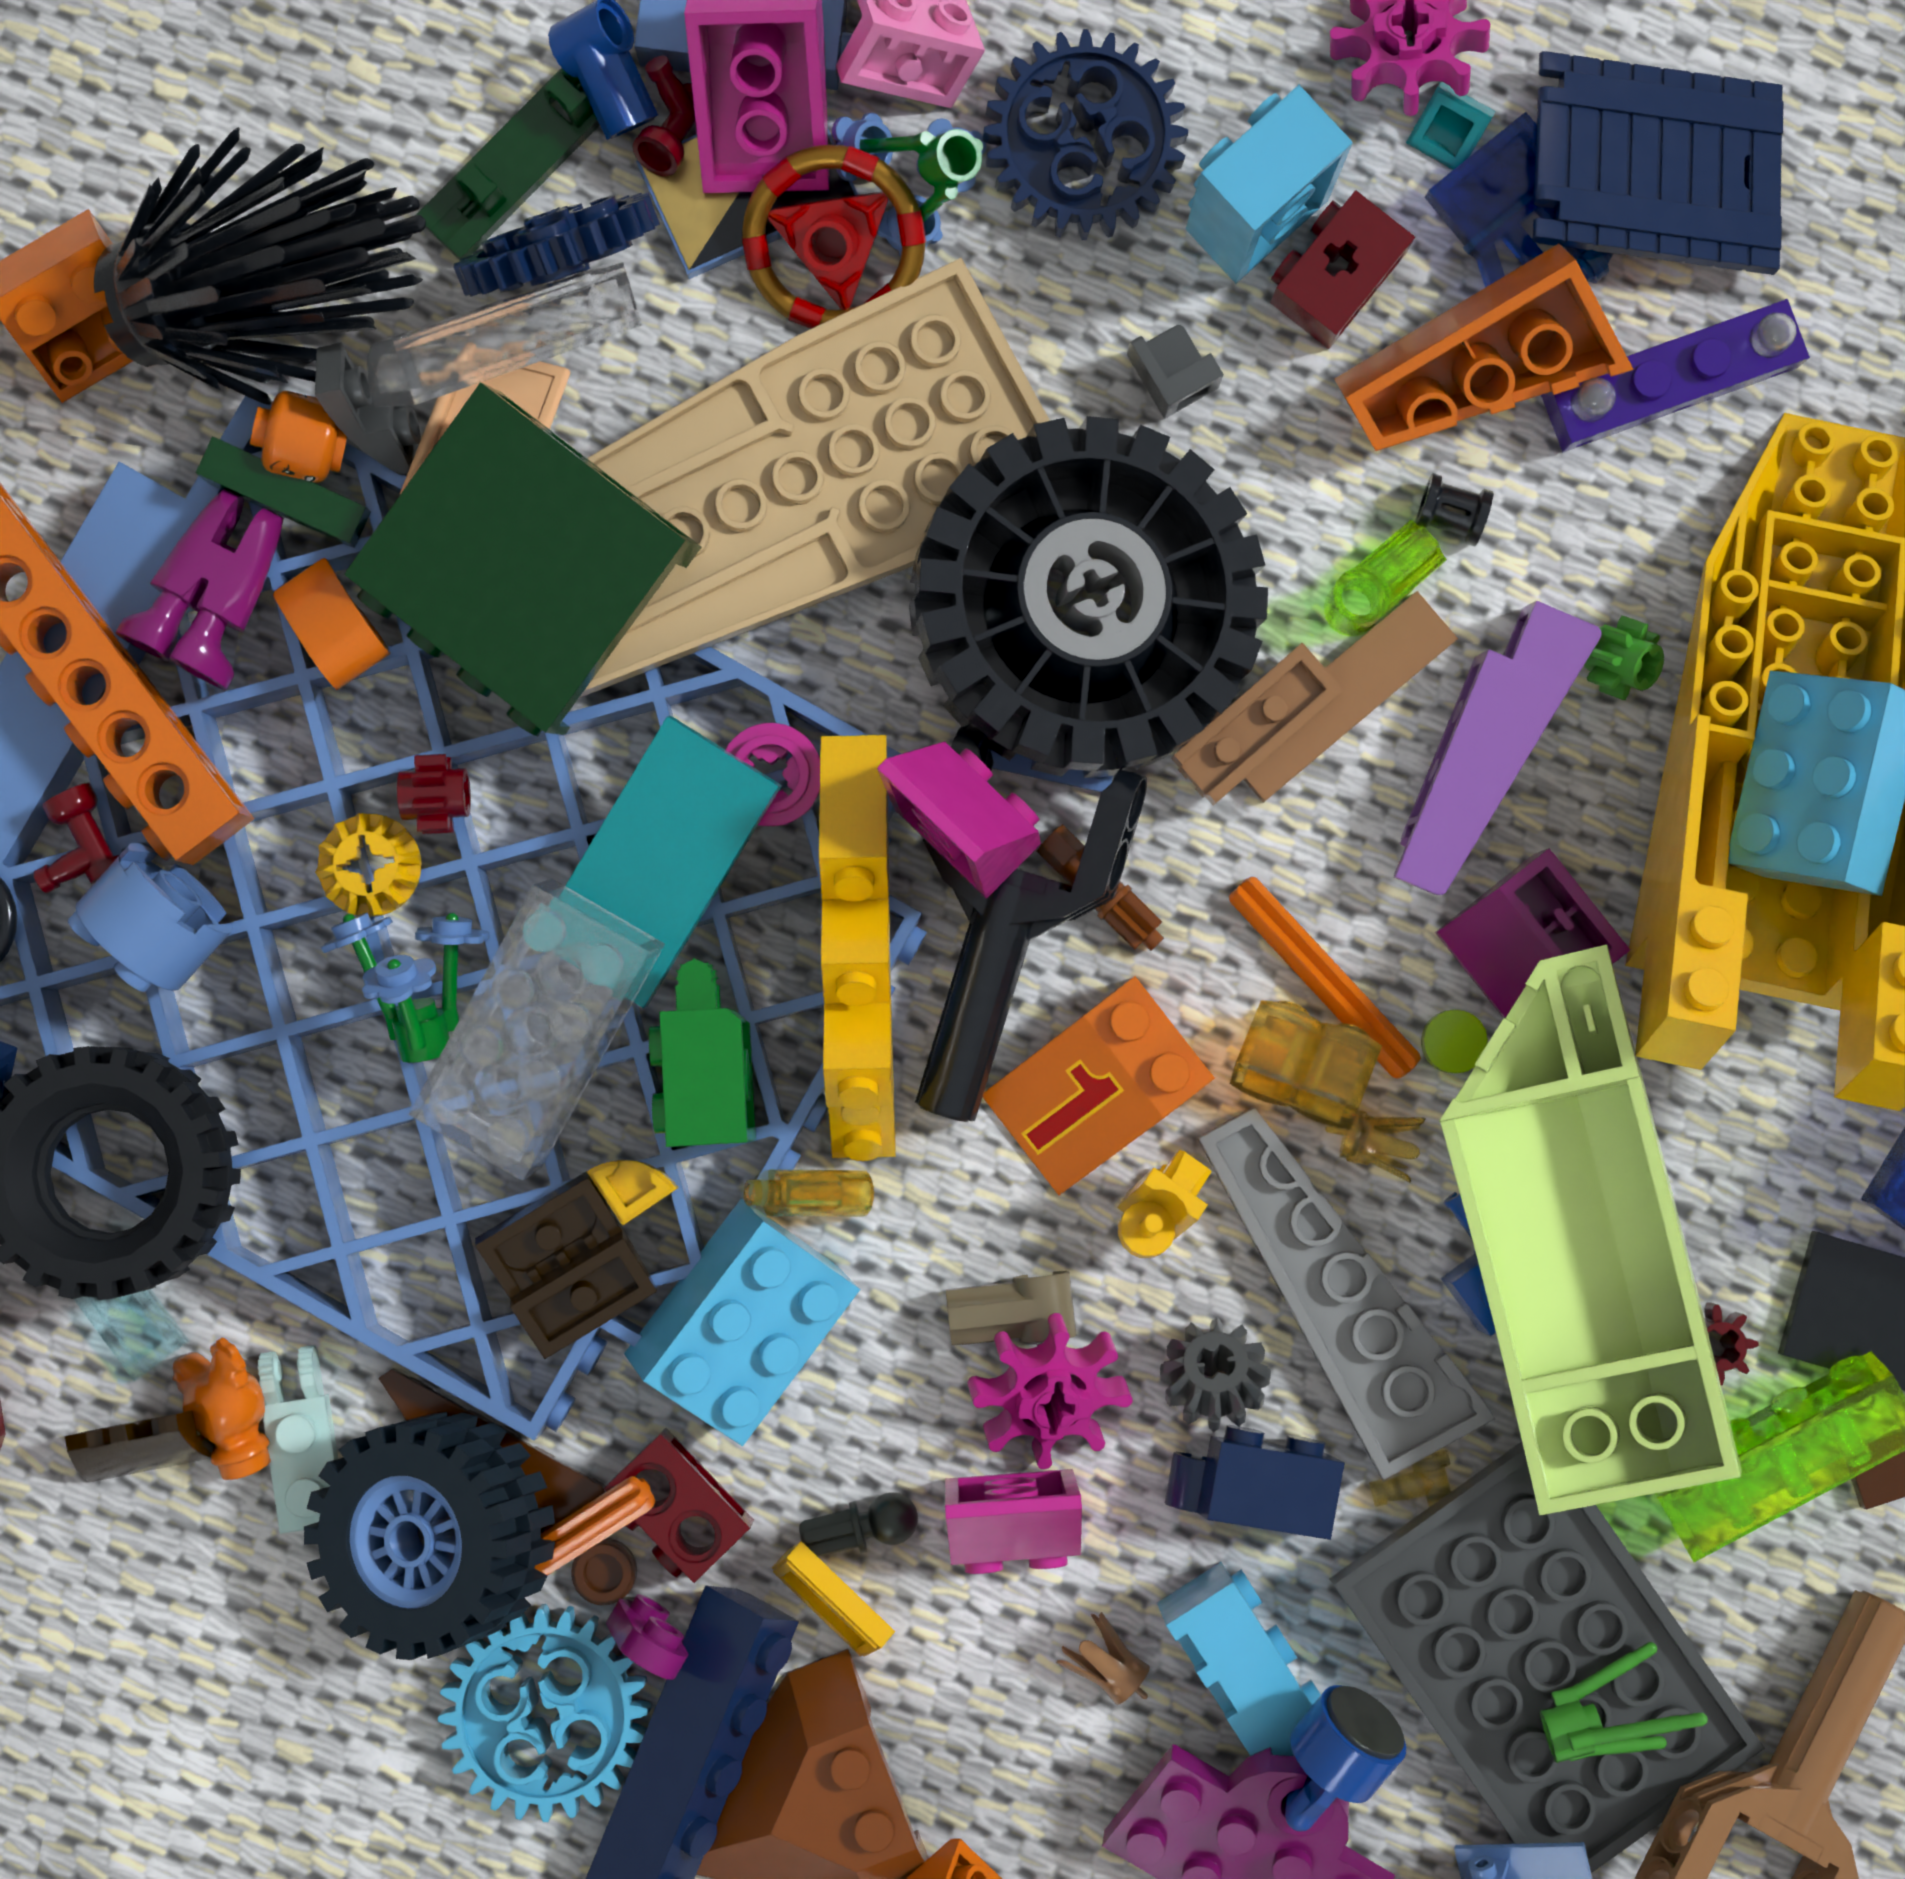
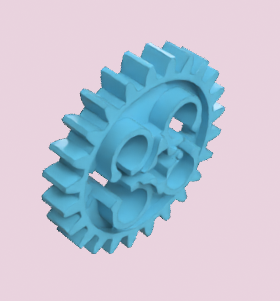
[438,1604,651,1822]

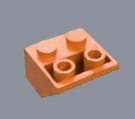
[0,209,133,403]

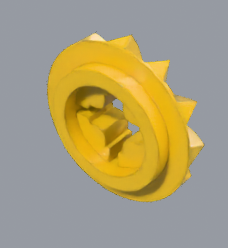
[315,813,422,917]

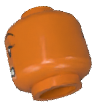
[250,391,347,483]

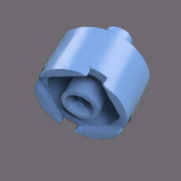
[68,843,233,992]

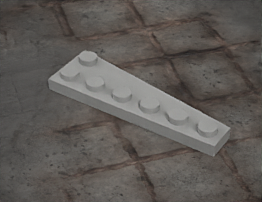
[1197,1108,1495,1480]

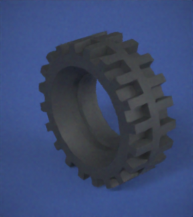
[0,1046,241,1300]

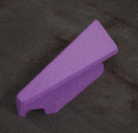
[1394,600,1602,895]

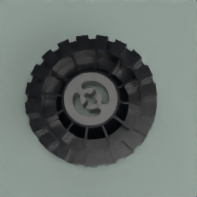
[909,416,1268,778]

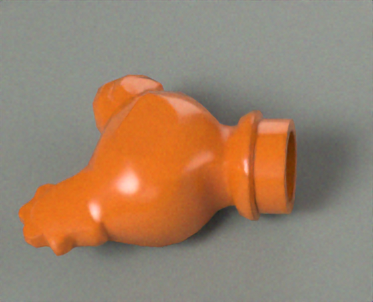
[172,1337,271,1480]

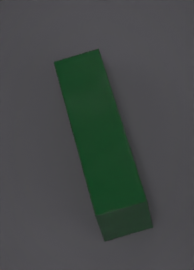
[195,436,371,548]

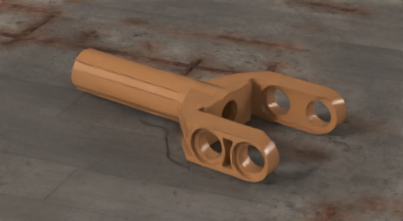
[1635,1590,1905,1879]

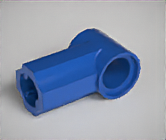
[548,0,658,140]

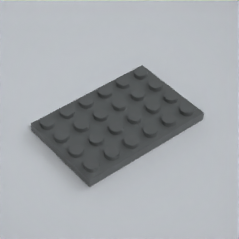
[1329,1442,1765,1873]

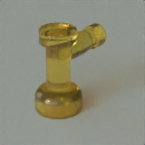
[1369,1450,1451,1507]

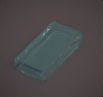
[74,1289,190,1381]

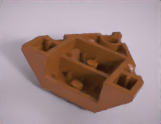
[696,1649,929,1879]

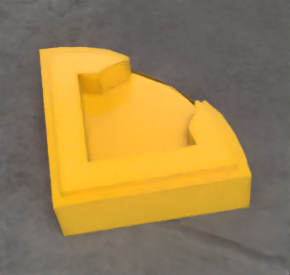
[586,1160,679,1226]

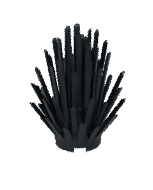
[94,127,426,405]

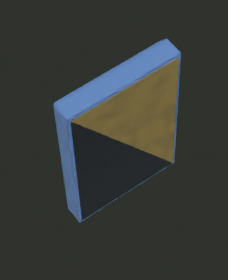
[636,130,858,279]

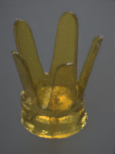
[1325,1108,1426,1183]

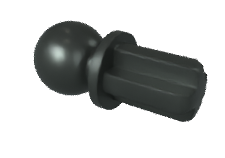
[799,1492,918,1557]

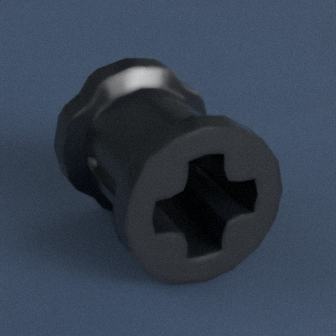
[1414,473,1494,546]

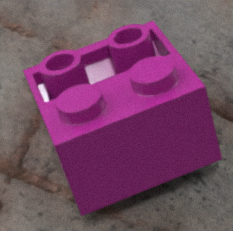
[1435,848,1630,1018]

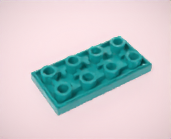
[533,716,782,1008]

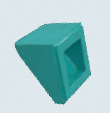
[1406,82,1496,174]

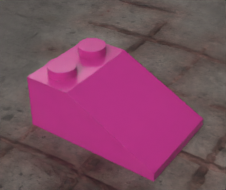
[684,0,830,193]
[877,741,1041,899]
[945,1469,1082,1574]

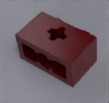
[1270,190,1415,349]

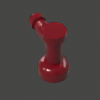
[632,55,696,177]
[33,783,119,894]

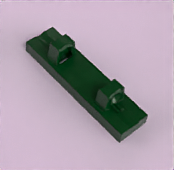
[416,68,600,261]

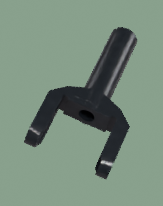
[915,725,1147,1122]

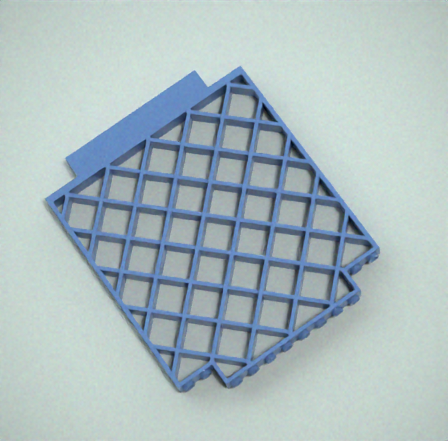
[0,396,927,1441]

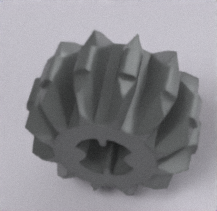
[1160,1317,1271,1433]

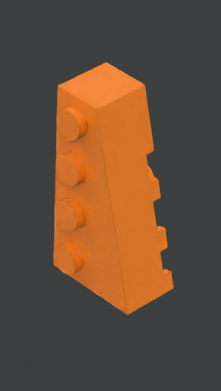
[1334,244,1634,451]

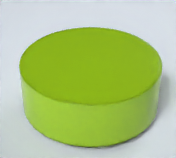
[1421,1010,1488,1073]

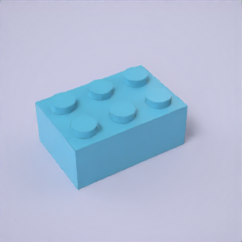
[1186,85,1353,284]
[1728,671,1905,896]
[624,1198,861,1446]

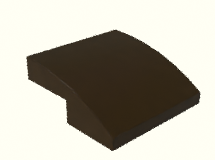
[475,1172,657,1359]

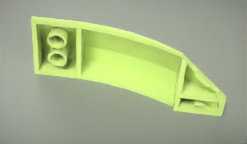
[1439,945,1742,1515]

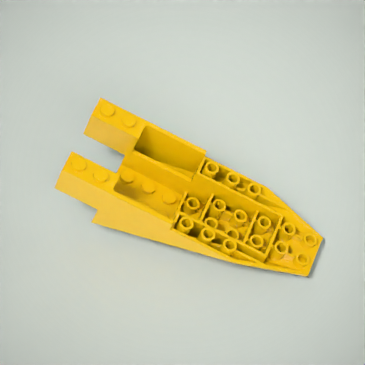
[1625,413,1905,1111]

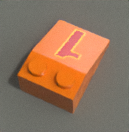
[983,976,1215,1195]

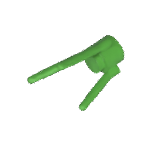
[1540,1642,1708,1763]

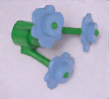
[321,912,489,1063]

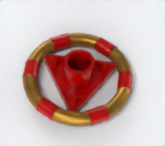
[742,145,926,329]

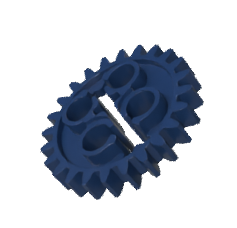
[982,29,1188,240]
[453,192,660,297]

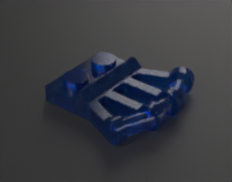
[1424,112,1614,288]

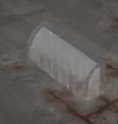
[367,262,643,407]

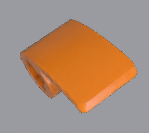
[273,558,391,690]

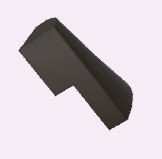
[65,1411,215,1482]

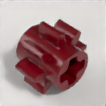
[397,754,471,834]
[1704,1302,1759,1385]

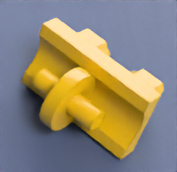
[1117,1150,1212,1259]

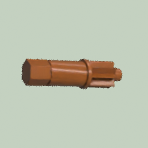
[1036,824,1164,951]

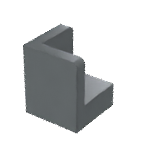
[1127,325,1224,419]

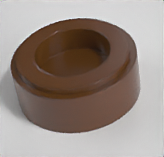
[571,1538,637,1605]

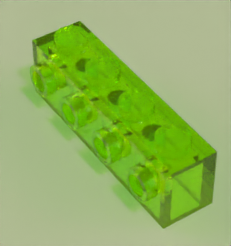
[1653,1351,1905,1562]

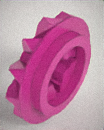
[725,723,820,826]

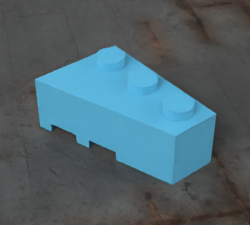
[1157,1561,1321,1756]

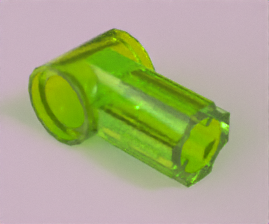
[1323,520,1447,637]

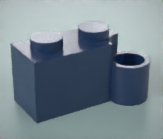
[1164,1425,1345,1540]

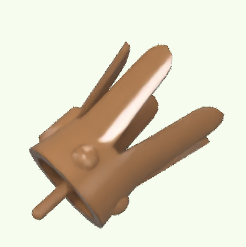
[1056,1612,1150,1705]

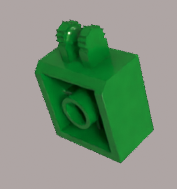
[649,958,756,1147]

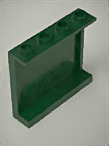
[344,382,702,737]

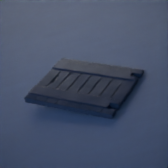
[1532,51,1784,275]

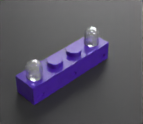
[1541,299,1810,453]

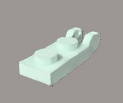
[258,1345,338,1534]

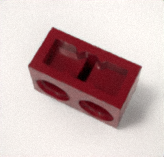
[604,1428,754,1583]

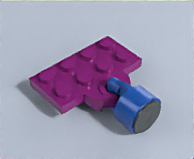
[1102,1685,1406,1879]

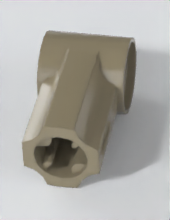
[946,1271,1077,1345]

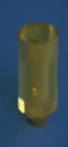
[744,1169,874,1217]

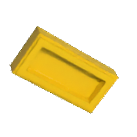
[771,1541,896,1657]

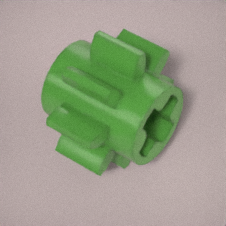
[1584,615,1664,700]

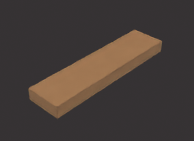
[1243,591,1458,803]

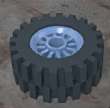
[304,1412,555,1660]

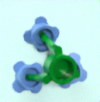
[832,113,986,257]

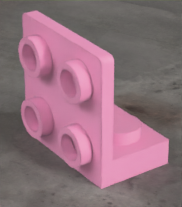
[836,0,985,108]

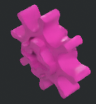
[1330,0,1491,116]
[967,1313,1133,1469]

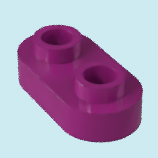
[606,1594,689,1680]

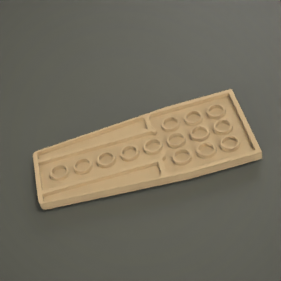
[579,257,1050,698]

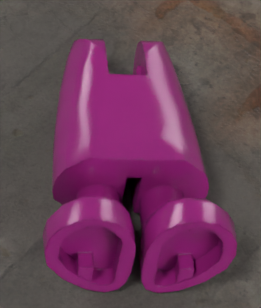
[116,488,284,690]

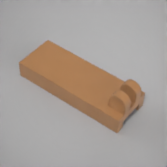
[1171,643,1344,806]

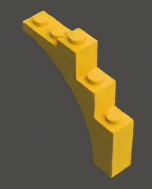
[819,735,896,1161]

